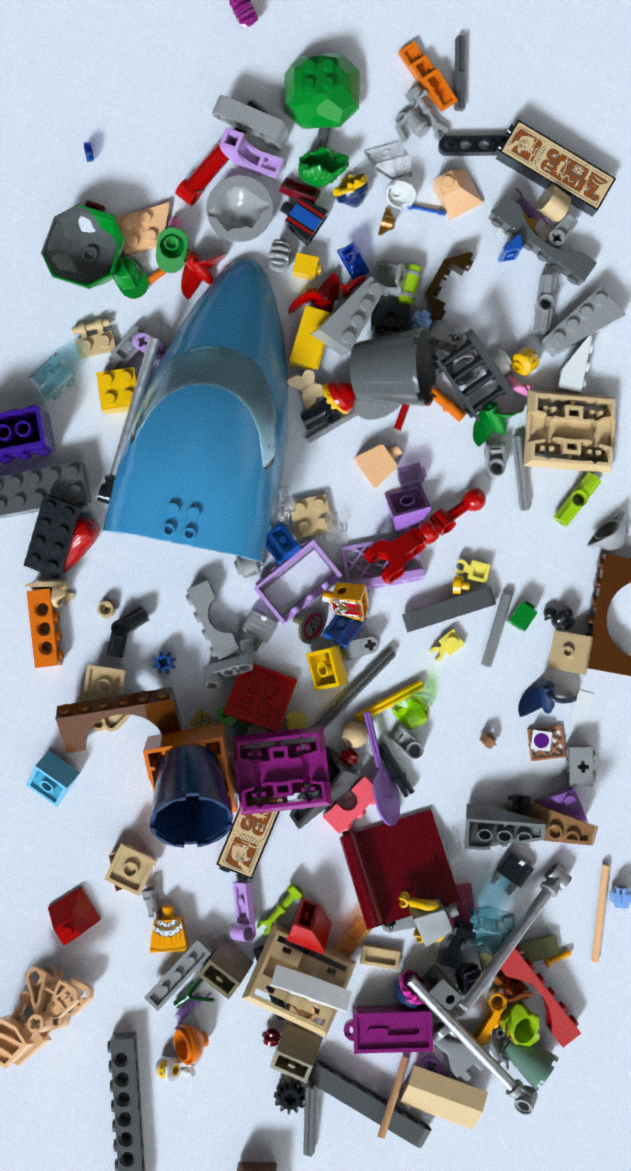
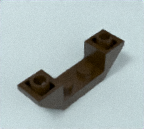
[424,252,474,322]

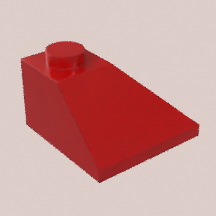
[48,887,101,946]

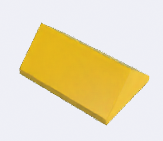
[289,305,331,370]

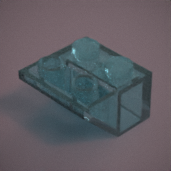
[470,906,514,956]

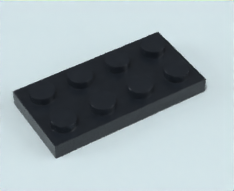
[23,493,83,579]

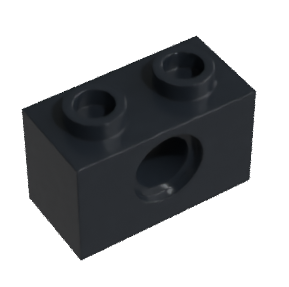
[370,303,410,334]

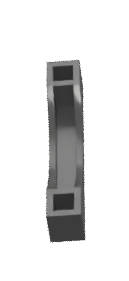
[488,194,597,286]

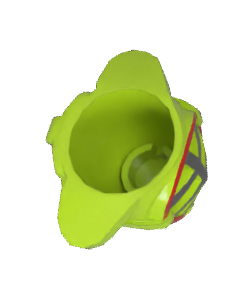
[499,1001,540,1046]

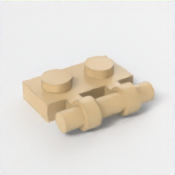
[71,318,116,360]

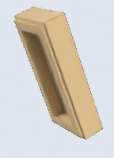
[360,943,401,970]

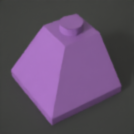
[384,484,431,534]

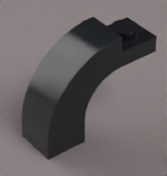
[436,918,476,970]

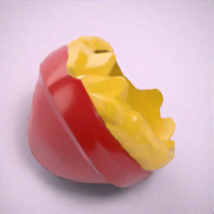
[322,380,356,414]

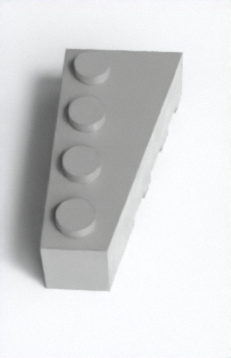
[311,276,386,356]
[540,287,626,357]

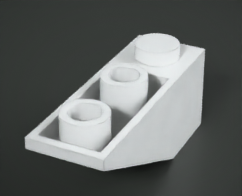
[555,335,594,394]

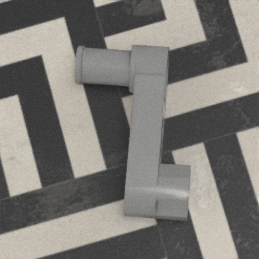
[204,639,253,689]

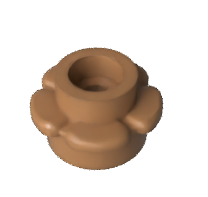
[479,732,497,750]

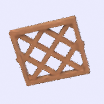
[527,726,566,761]

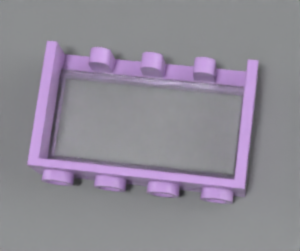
[254,540,343,625]

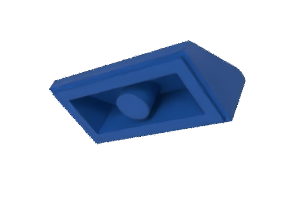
[498,234,523,262]

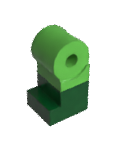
[217,706,252,736]

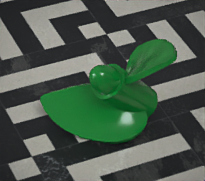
[473,402,524,447]

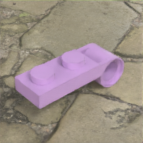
[230,881,256,942]

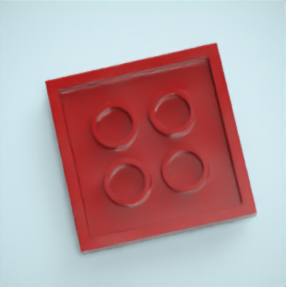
[223,663,298,732]

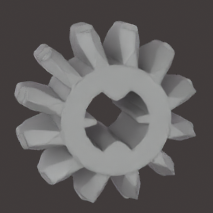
[269,239,292,273]

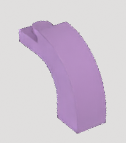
[219,127,284,179]

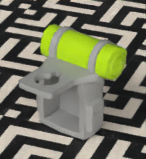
[372,260,422,307]

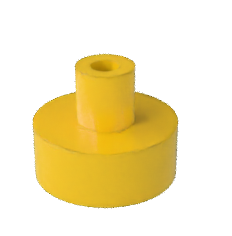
[453,575,470,595]

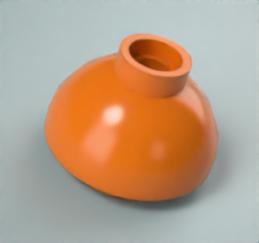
[173,1024,209,1065]

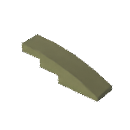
[478,934,560,972]

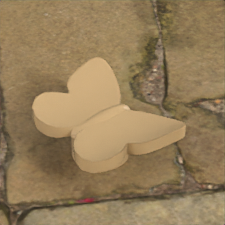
[287,369,323,409]

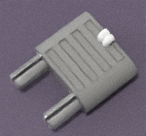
[237,609,278,654]

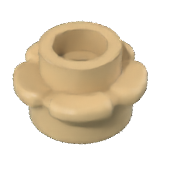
[97,600,116,619]

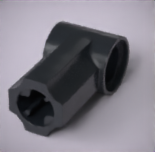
[300,398,341,430]

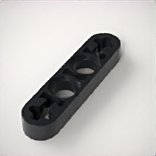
[438,135,508,156]

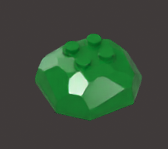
[284,52,360,129]

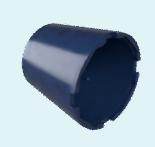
[150,745,233,848]

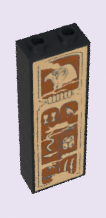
[496,119,616,217]
[216,790,283,880]

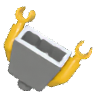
[398,891,459,947]

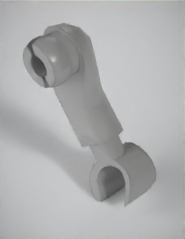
[489,1026,509,1070]

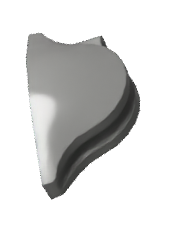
[587,511,629,551]

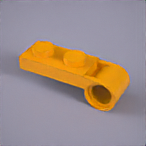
[473,988,507,1046]

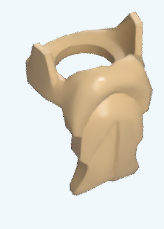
[25,578,74,608]

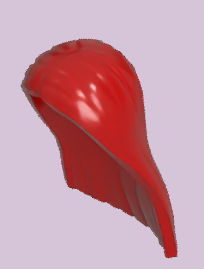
[63,517,99,573]

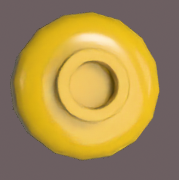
[511,347,539,376]

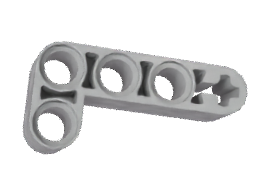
[211,95,289,151]

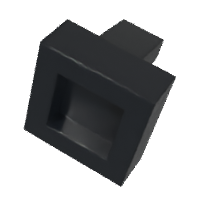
[507,794,530,816]

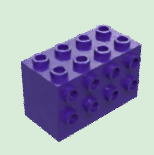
[0,405,56,464]

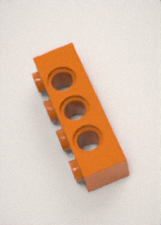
[26,588,64,668]

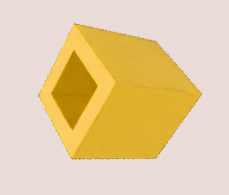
[293,252,322,281]

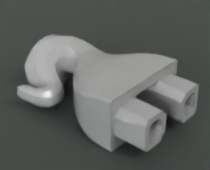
[432,1020,485,1083]

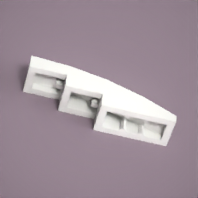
[270,964,352,1012]

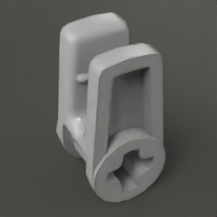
[545,214,578,249]

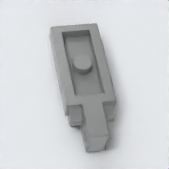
[106,325,147,371]

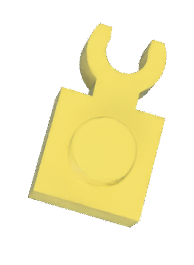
[455,560,491,584]
[429,629,465,661]

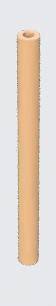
[591,864,610,963]

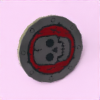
[293,607,326,644]

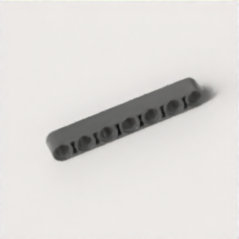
[308,1059,432,1148]

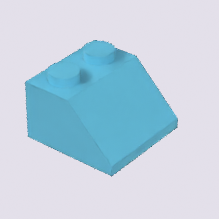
[26,751,80,807]

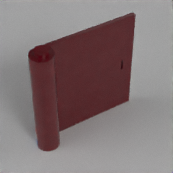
[339,809,460,930]

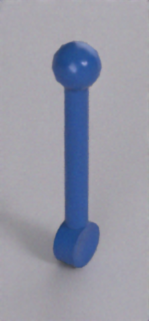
[407,204,446,216]

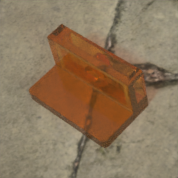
[333,914,373,958]

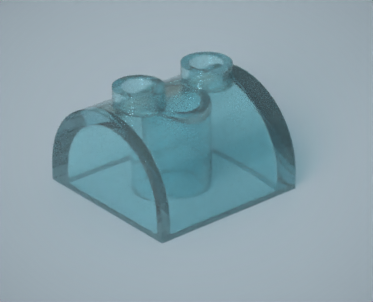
[28,352,77,400]

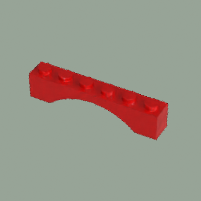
[491,944,582,1048]

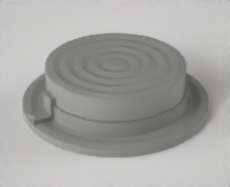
[206,175,273,242]

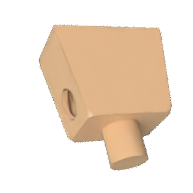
[354,444,402,489]

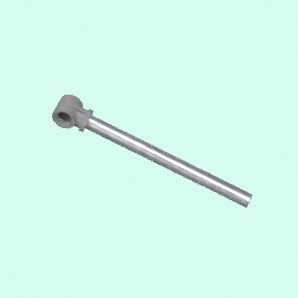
[459,863,572,1013]
[406,975,538,1115]

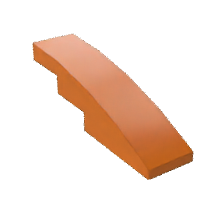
[398,41,458,112]

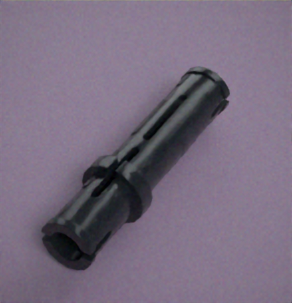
[378,742,415,798]

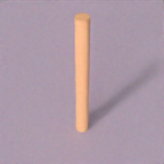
[377,1056,409,1139]

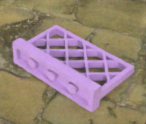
[340,536,425,590]

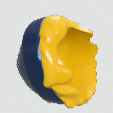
[333,174,369,208]

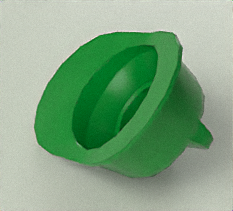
[156,227,188,273]
[113,257,149,299]

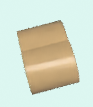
[536,184,572,222]

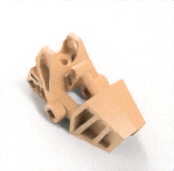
[0,965,94,1069]

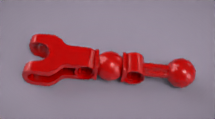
[364,487,486,584]

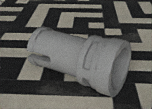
[141,886,161,918]

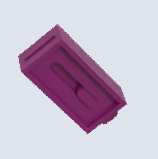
[343,1004,433,1054]

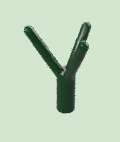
[173,978,215,1008]

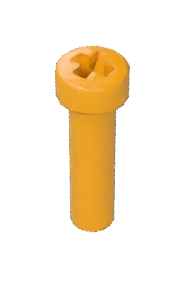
[544,950,572,968]

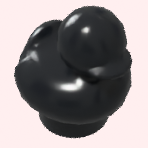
[543,606,576,631]

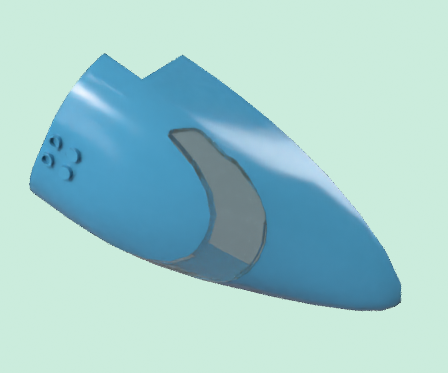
[103,257,288,562]

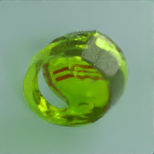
[391,696,430,730]

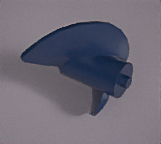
[518,680,577,717]

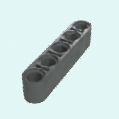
[401,586,496,633]

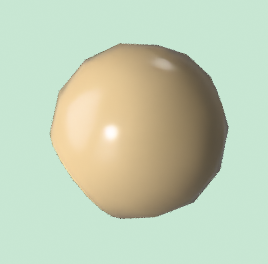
[341,722,368,748]

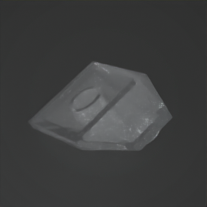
[364,140,412,180]

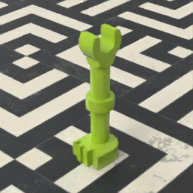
[257,882,305,935]

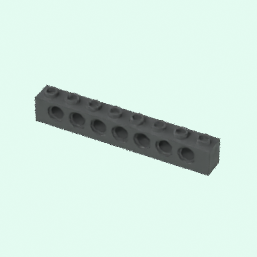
[107,1032,145,1171]

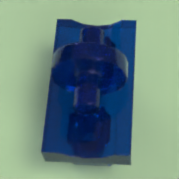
[337,241,370,280]

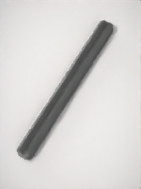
[312,649,396,729]

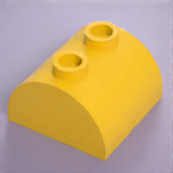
[306,645,349,691]

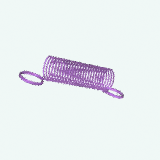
[515,188,550,225]
[175,992,211,1030]

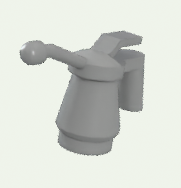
[394,89,430,143]

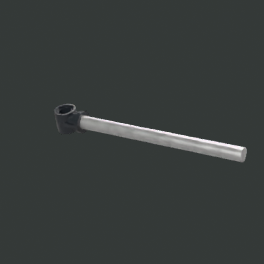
[97,336,161,505]

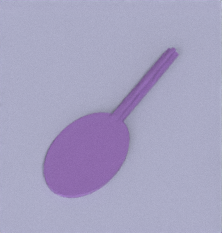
[363,711,400,826]

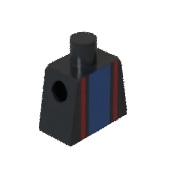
[280,199,328,246]

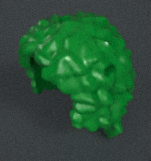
[298,146,349,188]

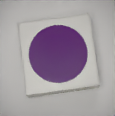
[529,729,552,752]

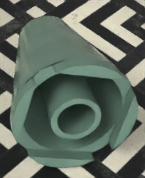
[502,1038,559,1091]

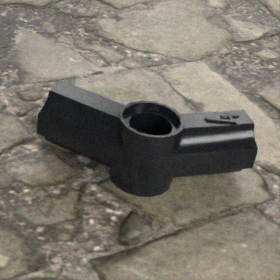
[106,606,150,658]

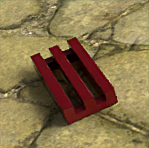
[279,177,321,204]

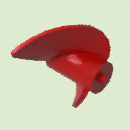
[181,252,227,300]
[288,273,339,314]

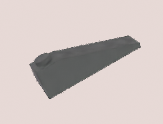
[289,746,359,829]
[465,804,546,850]

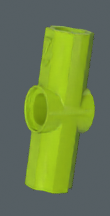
[553,472,602,527]

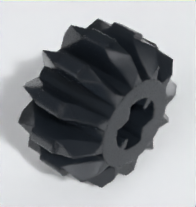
[455,962,481,996]
[274,1078,305,1115]

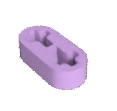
[132,332,167,360]

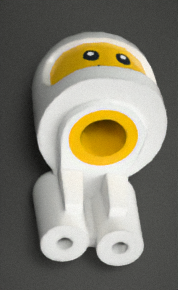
[155,1056,196,1082]

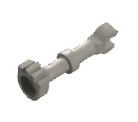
[405,85,449,141]

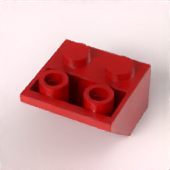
[287,897,332,955]

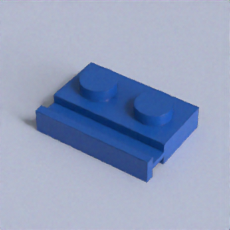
[265,522,302,566]
[322,614,366,649]

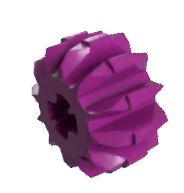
[229,0,258,29]

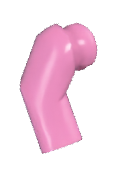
[506,375,533,397]

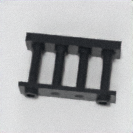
[432,329,516,421]

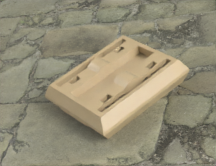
[523,389,616,473]
[242,923,357,1037]

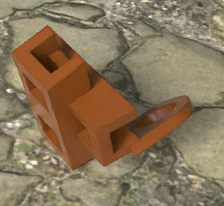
[493,970,535,1002]

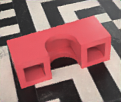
[323,774,375,834]

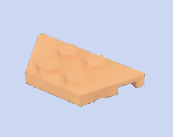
[115,202,170,256]

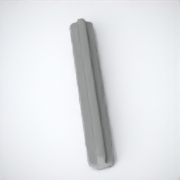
[512,436,530,511]
[481,593,512,667]

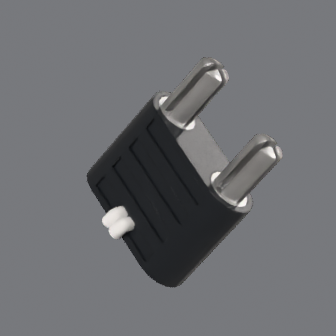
[490,851,534,897]

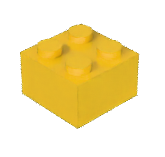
[96,367,138,415]

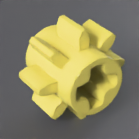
[285,710,309,730]

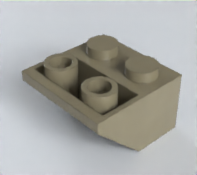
[198,938,254,1000]
[270,1022,323,1083]

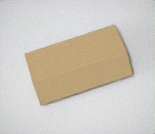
[399,1065,488,1130]

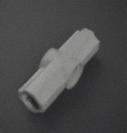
[533,274,556,335]

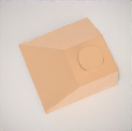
[432,169,483,220]

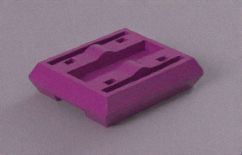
[232,726,333,815]

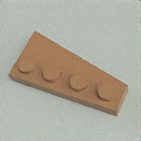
[523,801,599,846]

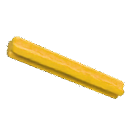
[354,680,424,723]

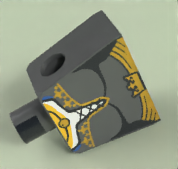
[422,964,462,1011]

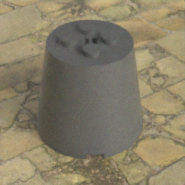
[350,327,437,407]

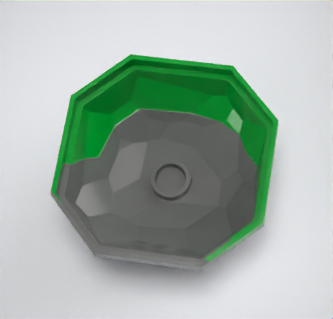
[41,204,126,289]

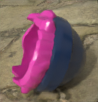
[394,969,425,1009]

